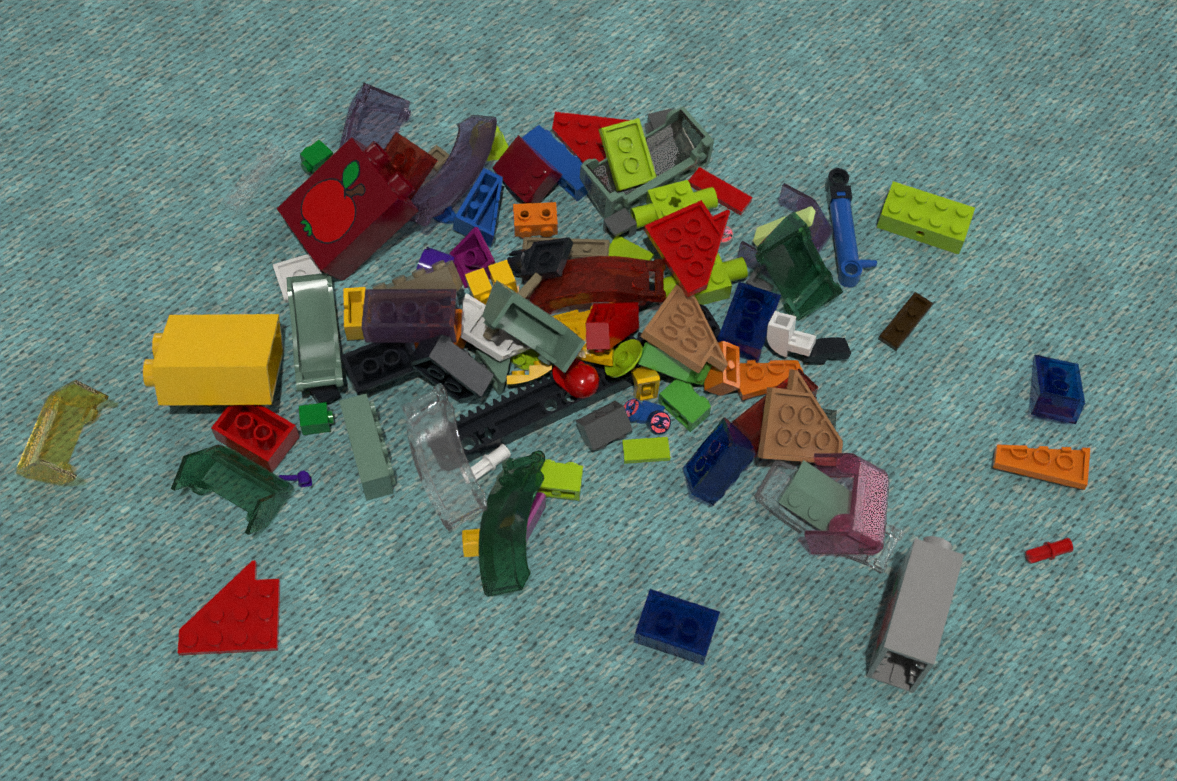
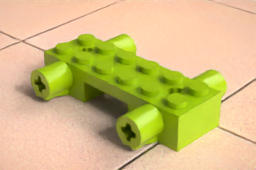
[630,180,748,305]

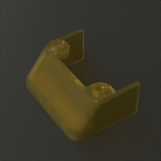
[16,379,109,486]

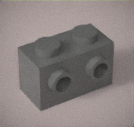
[576,401,633,450]

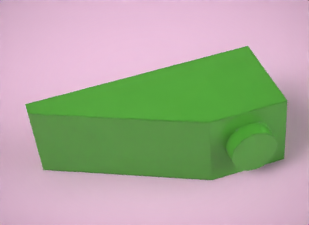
[637,342,712,385]

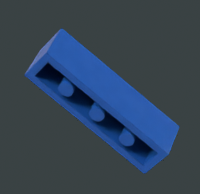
[522,125,596,202]

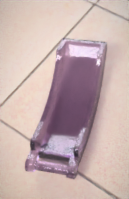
[407,115,497,226]

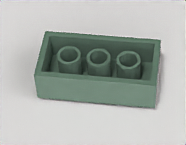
[339,393,396,501]

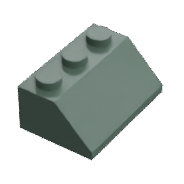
[777,460,863,542]

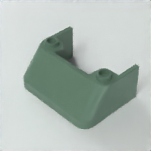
[482,280,586,373]

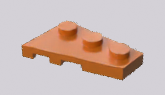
[737,360,806,400]

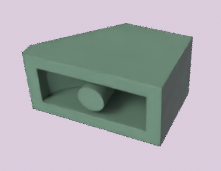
[474,349,511,395]

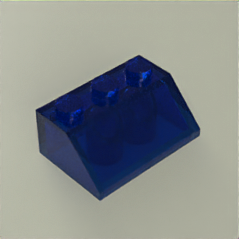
[682,417,756,506]

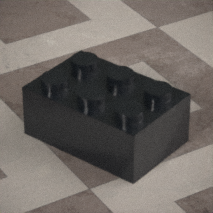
[407,334,494,403]

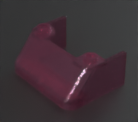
[804,453,890,555]

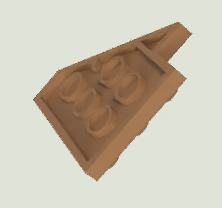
[640,284,728,374]

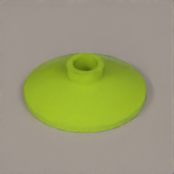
[605,339,643,378]

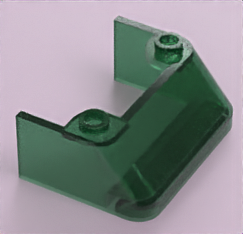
[171,445,293,535]

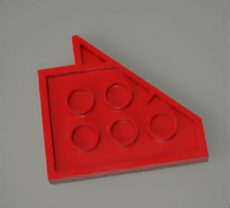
[644,200,730,298]
[178,560,280,656]

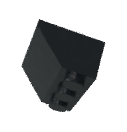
[340,331,416,395]

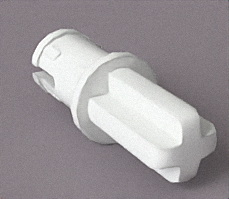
[467,444,511,481]

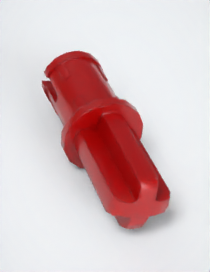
[1025,537,1074,564]

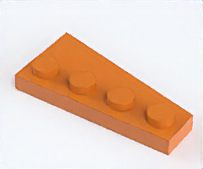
[993,444,1090,490]

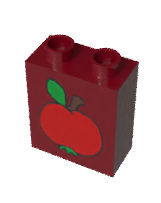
[277,137,419,281]

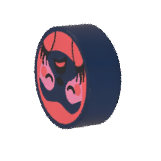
[647,410,671,434]

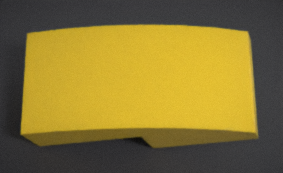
[507,361,552,385]

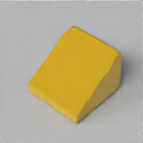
[462,528,488,557]

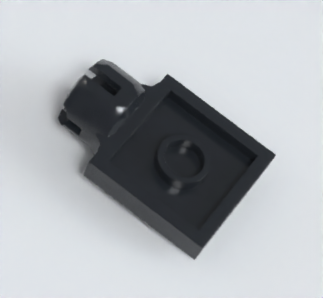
[507,237,573,281]

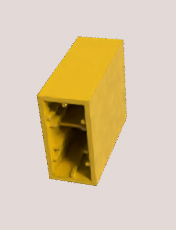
[143,314,283,406]

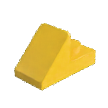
[631,366,660,401]

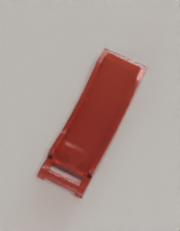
[529,256,666,314]

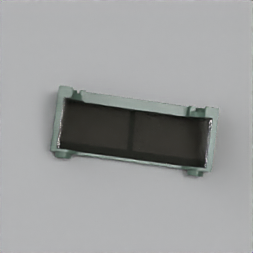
[580,106,714,219]

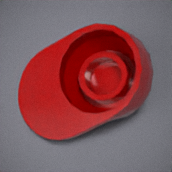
[552,358,599,398]

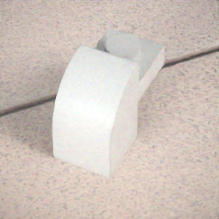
[767,311,816,357]

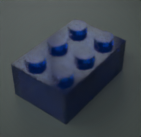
[717,282,781,363]
[634,589,720,665]

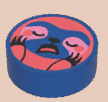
[623,398,644,422]

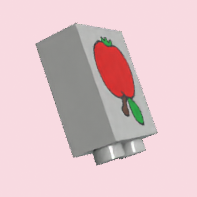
[866,536,964,693]

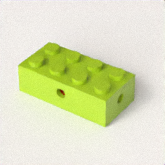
[876,181,975,255]

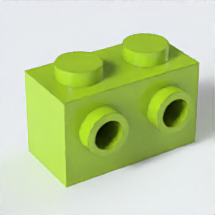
[533,459,583,501]

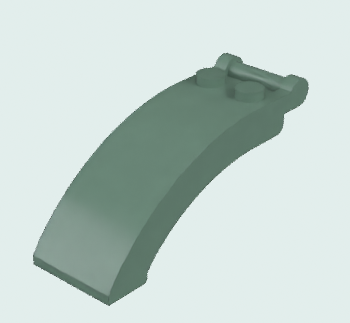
[286,273,344,392]

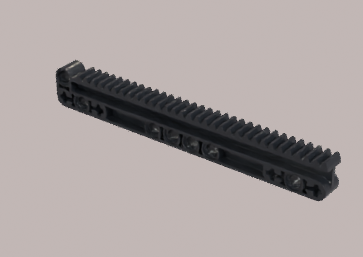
[426,304,720,471]

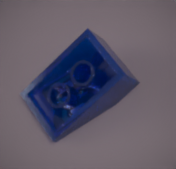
[1029,355,1085,424]

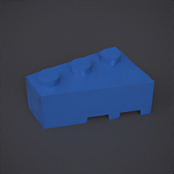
[453,168,503,248]

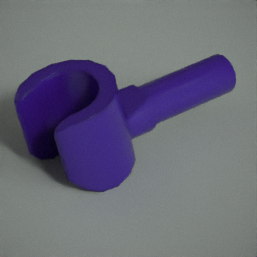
[279,471,312,488]

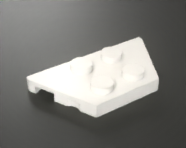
[461,293,531,362]

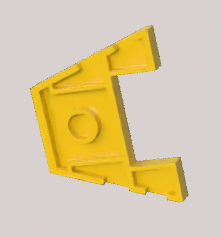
[553,300,618,366]

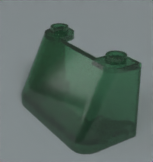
[754,212,843,321]

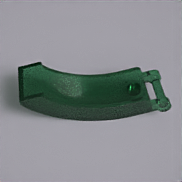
[479,450,545,597]

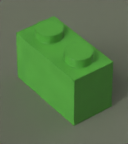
[658,378,711,433]

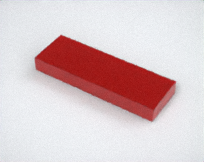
[688,167,753,216]

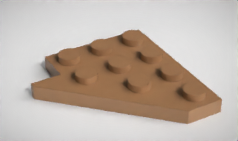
[758,369,843,465]

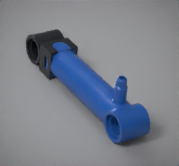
[825,168,877,288]

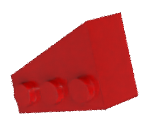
[585,302,639,352]

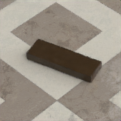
[878,292,934,351]

